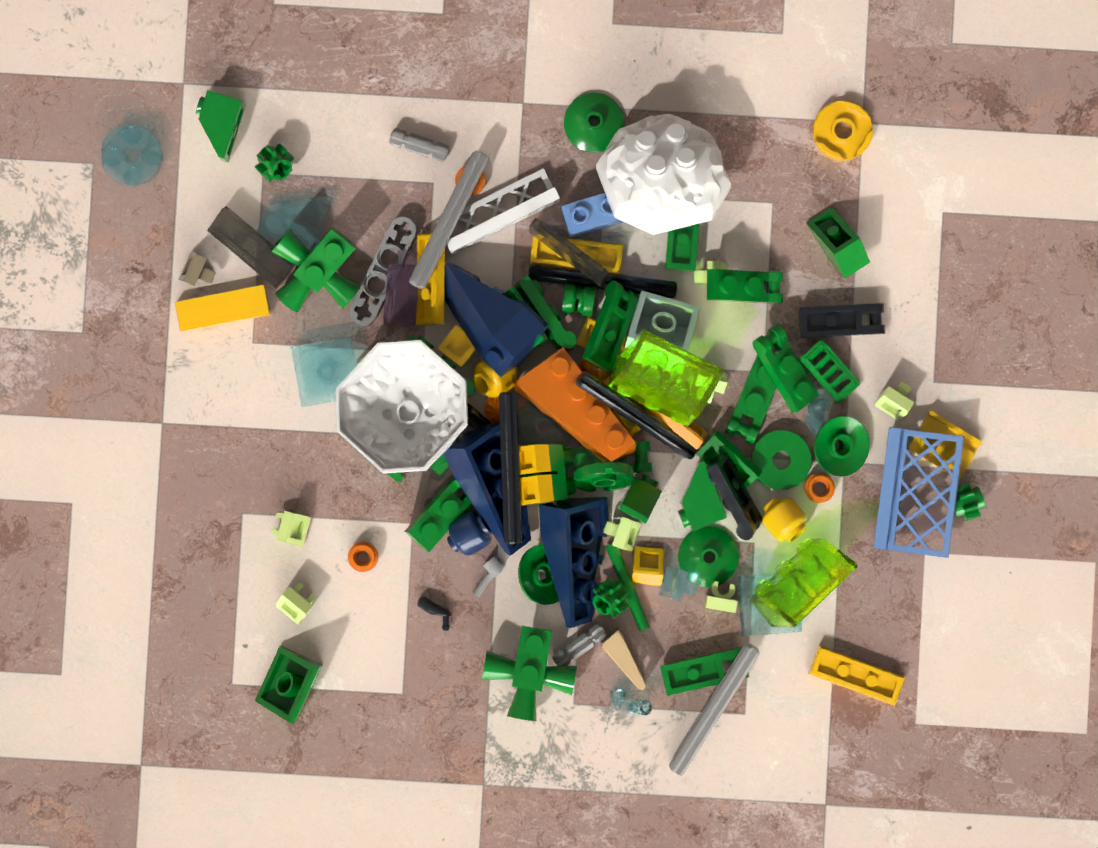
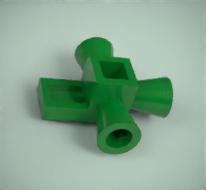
[270,226,361,312]
[482,625,577,721]

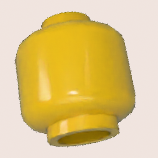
[473,360,518,398]
[762,497,807,543]

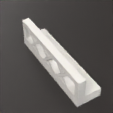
[436,168,560,255]

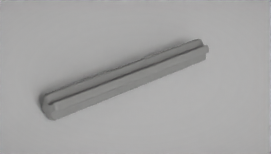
[409,151,488,289]
[669,643,760,776]

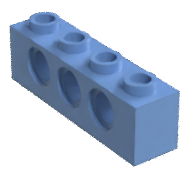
[561,193,624,238]

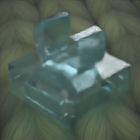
[659,566,698,602]

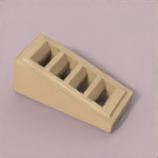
[600,628,646,690]

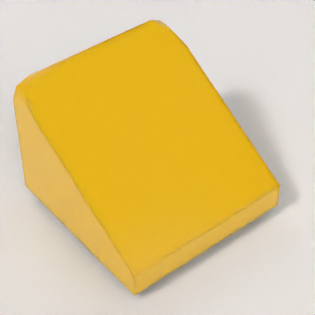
[632,546,665,586]

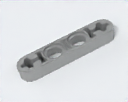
[349,217,417,326]

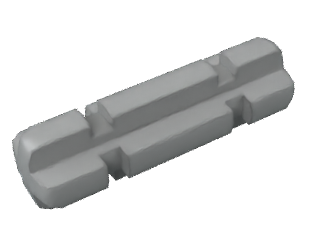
[389,128,449,162]
[552,623,607,666]

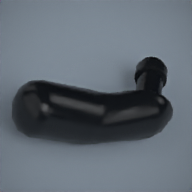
[417,597,452,631]

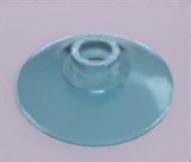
[518,401,572,449]

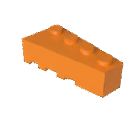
[514,347,636,462]

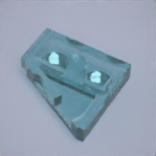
[256,196,333,250]

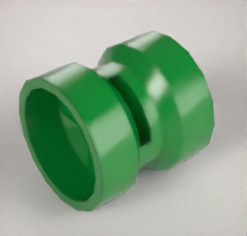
[562,283,596,317]

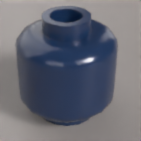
[447,511,492,556]

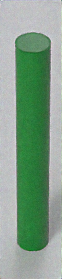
[605,543,650,631]

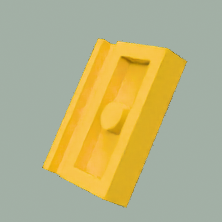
[907,410,982,479]

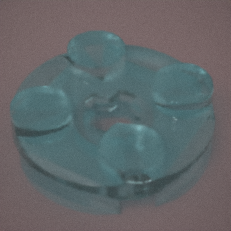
[101,125,164,187]

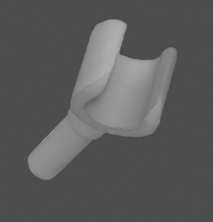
[473,556,504,597]

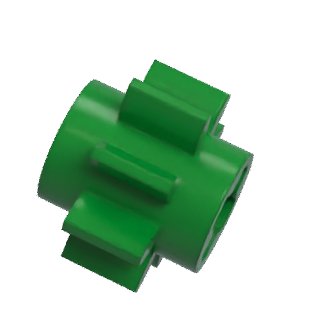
[255,143,294,182]
[949,483,986,521]
[593,578,630,618]

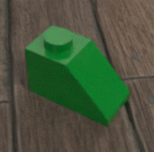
[196,90,246,163]
[806,207,870,278]
[678,461,727,531]
[617,474,662,524]

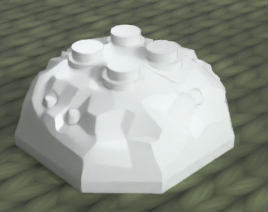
[596,114,731,235]
[336,340,468,473]

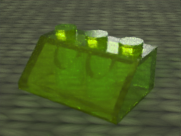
[608,329,724,427]
[749,538,858,628]

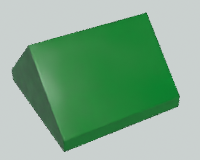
[255,646,323,724]

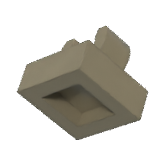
[178,252,216,286]

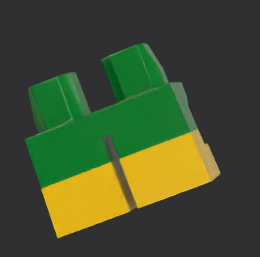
[519,444,576,505]

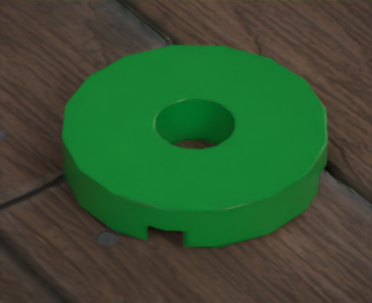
[751,430,811,490]
[573,462,634,492]

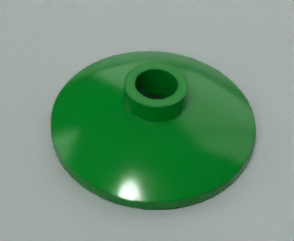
[564,93,624,153]
[814,416,870,477]
[678,527,739,587]
[518,544,559,605]

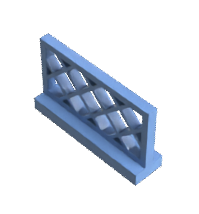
[874,427,964,558]

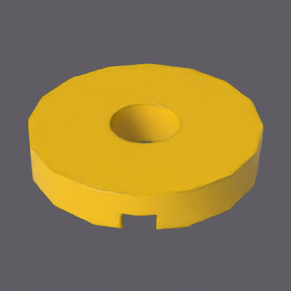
[812,100,873,161]

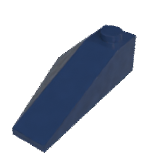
[444,261,549,377]
[443,420,531,556]
[539,497,608,628]

